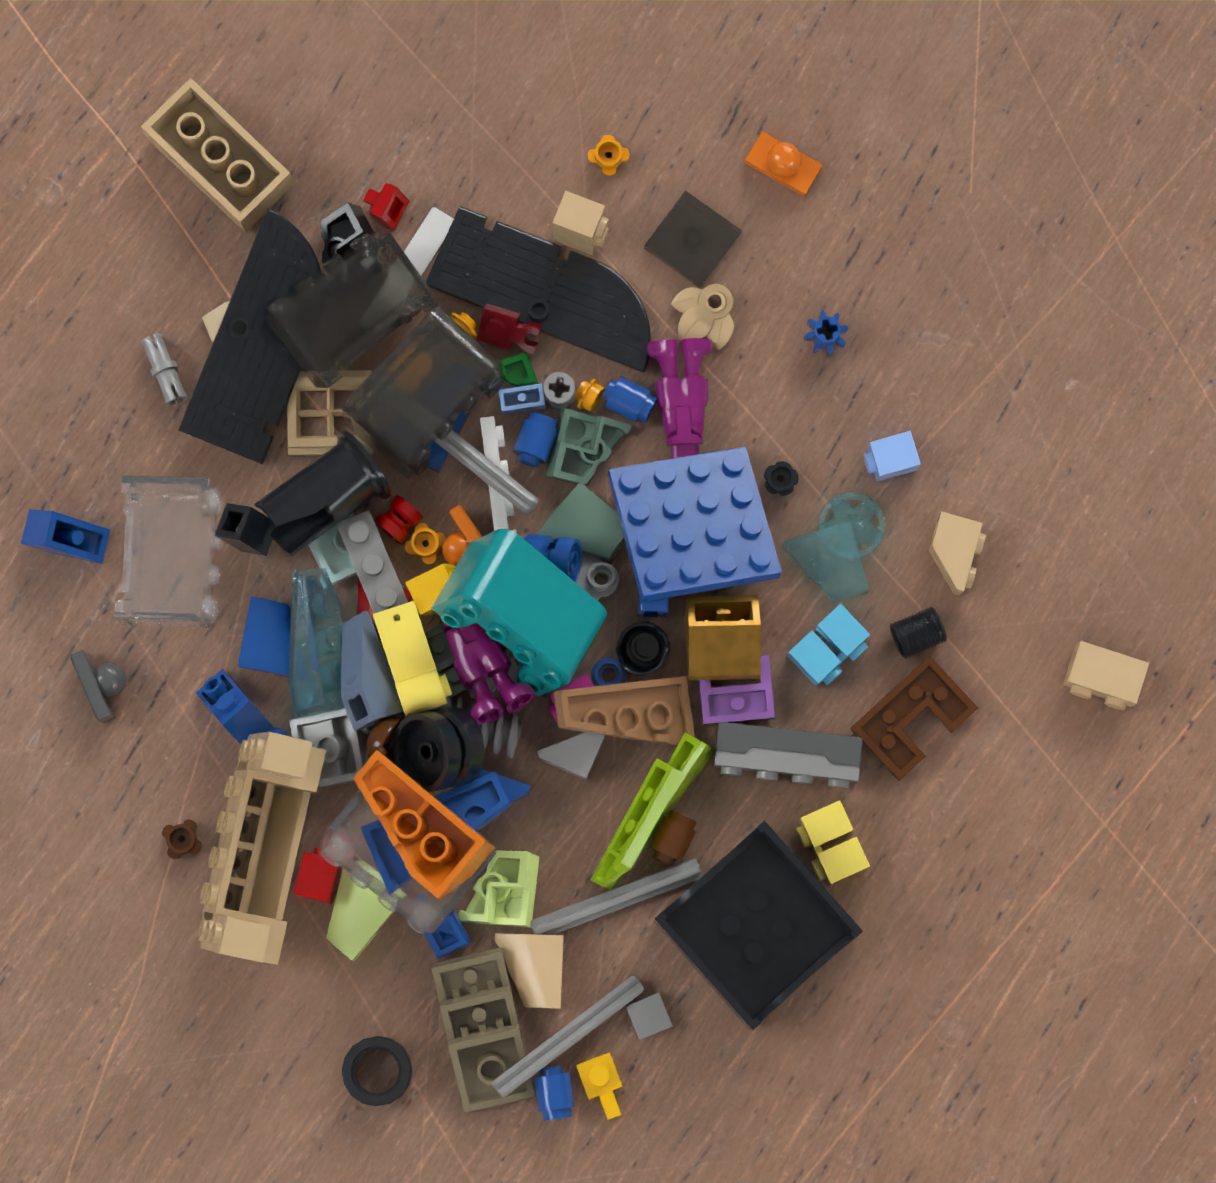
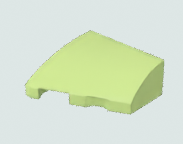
[458,850,539,928]
[326,861,399,961]

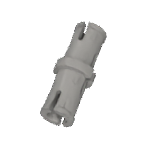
[141,333,188,406]

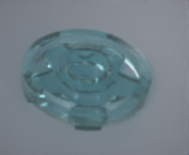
[818,492,885,559]

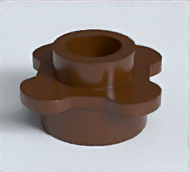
[162,819,202,859]

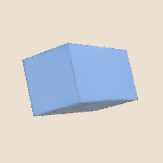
[498,383,546,416]

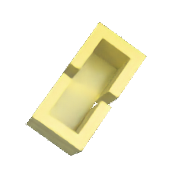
[796,800,870,885]

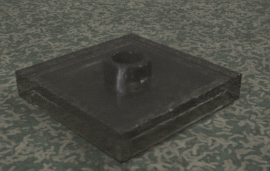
[644,190,742,289]

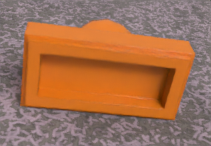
[744,131,823,197]
[442,505,482,566]

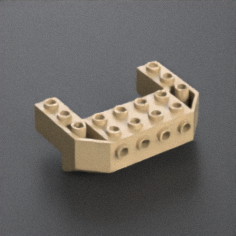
[197,732,326,965]

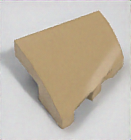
[495,933,564,1009]

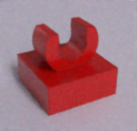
[363,182,410,231]

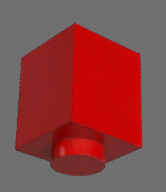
[293,847,343,904]

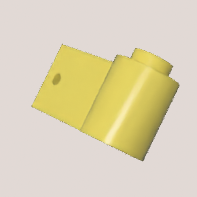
[373,601,453,717]

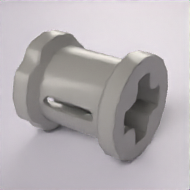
[543,372,575,410]

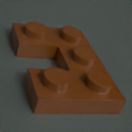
[850,655,978,781]

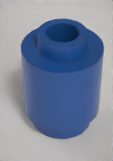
[602,376,657,423]
[513,412,558,467]
[534,1066,575,1121]

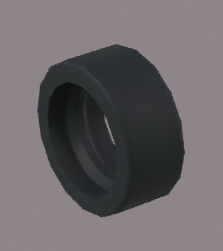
[342,1036,413,1107]

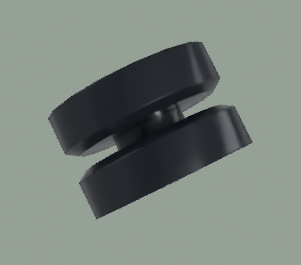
[392,707,485,792]

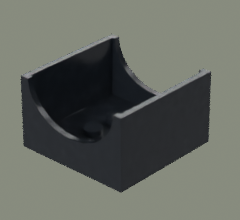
[653,820,863,1030]

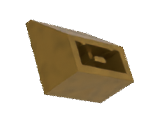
[684,595,761,680]

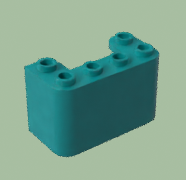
[431,529,607,696]

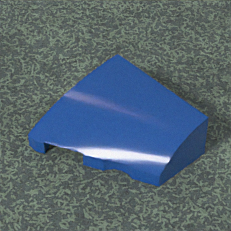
[238,596,309,681]

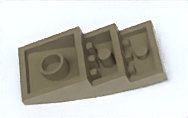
[431,948,535,1113]

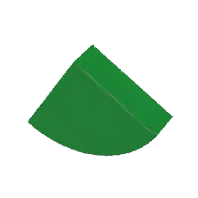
[493,351,538,387]

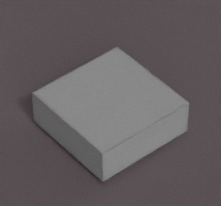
[626,993,673,1040]

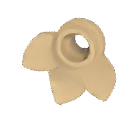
[671,284,735,350]

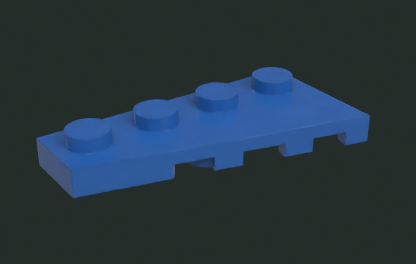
[361,771,510,895]

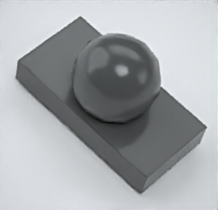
[70,650,127,723]

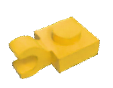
[576,1052,623,1120]

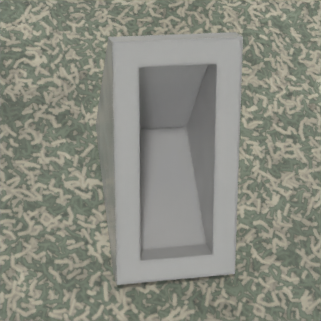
[537,732,607,781]

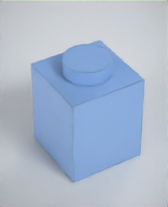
[863,431,921,482]

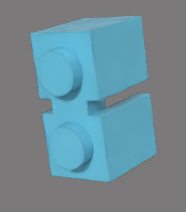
[787,604,870,687]

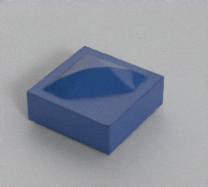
[421,909,471,959]

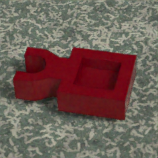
[476,304,543,353]

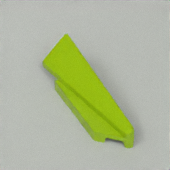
[590,732,715,890]

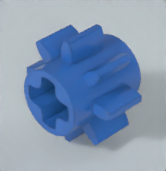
[804,310,849,356]

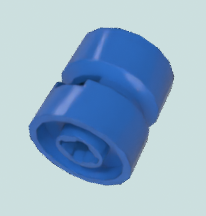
[524,533,582,582]

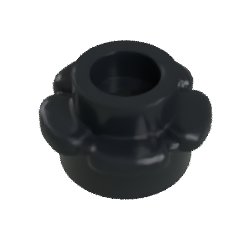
[764,461,798,496]

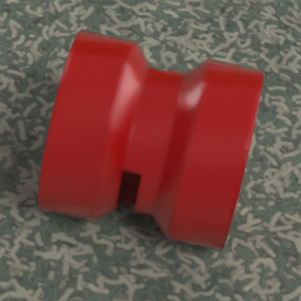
[374,495,424,544]

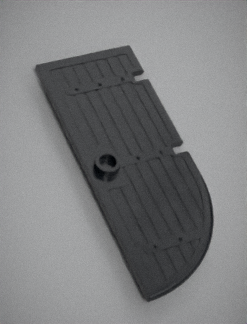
[425,206,651,373]
[178,208,324,465]

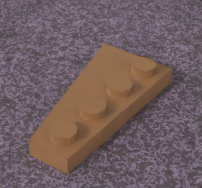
[554,676,695,746]

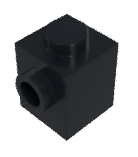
[214,503,276,556]

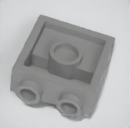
[289,708,373,789]

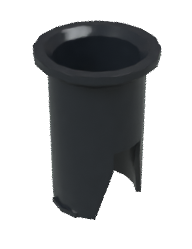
[254,430,391,557]

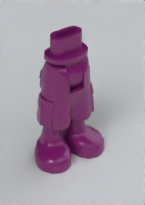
[647,338,713,459]
[442,623,535,724]

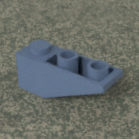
[341,611,404,731]

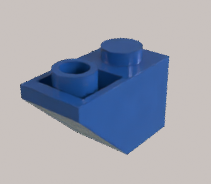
[196,669,273,744]

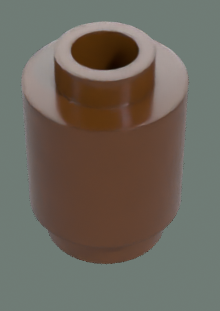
[649,810,697,866]

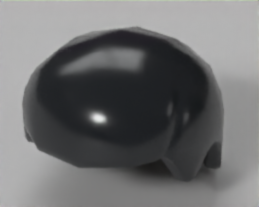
[616,621,671,676]

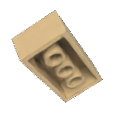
[141,78,294,233]

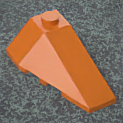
[353,750,495,900]

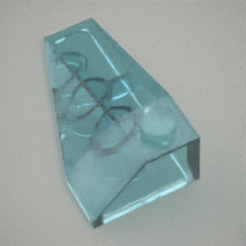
[288,568,345,719]

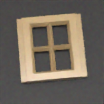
[287,370,374,456]

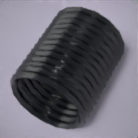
[890,606,947,659]

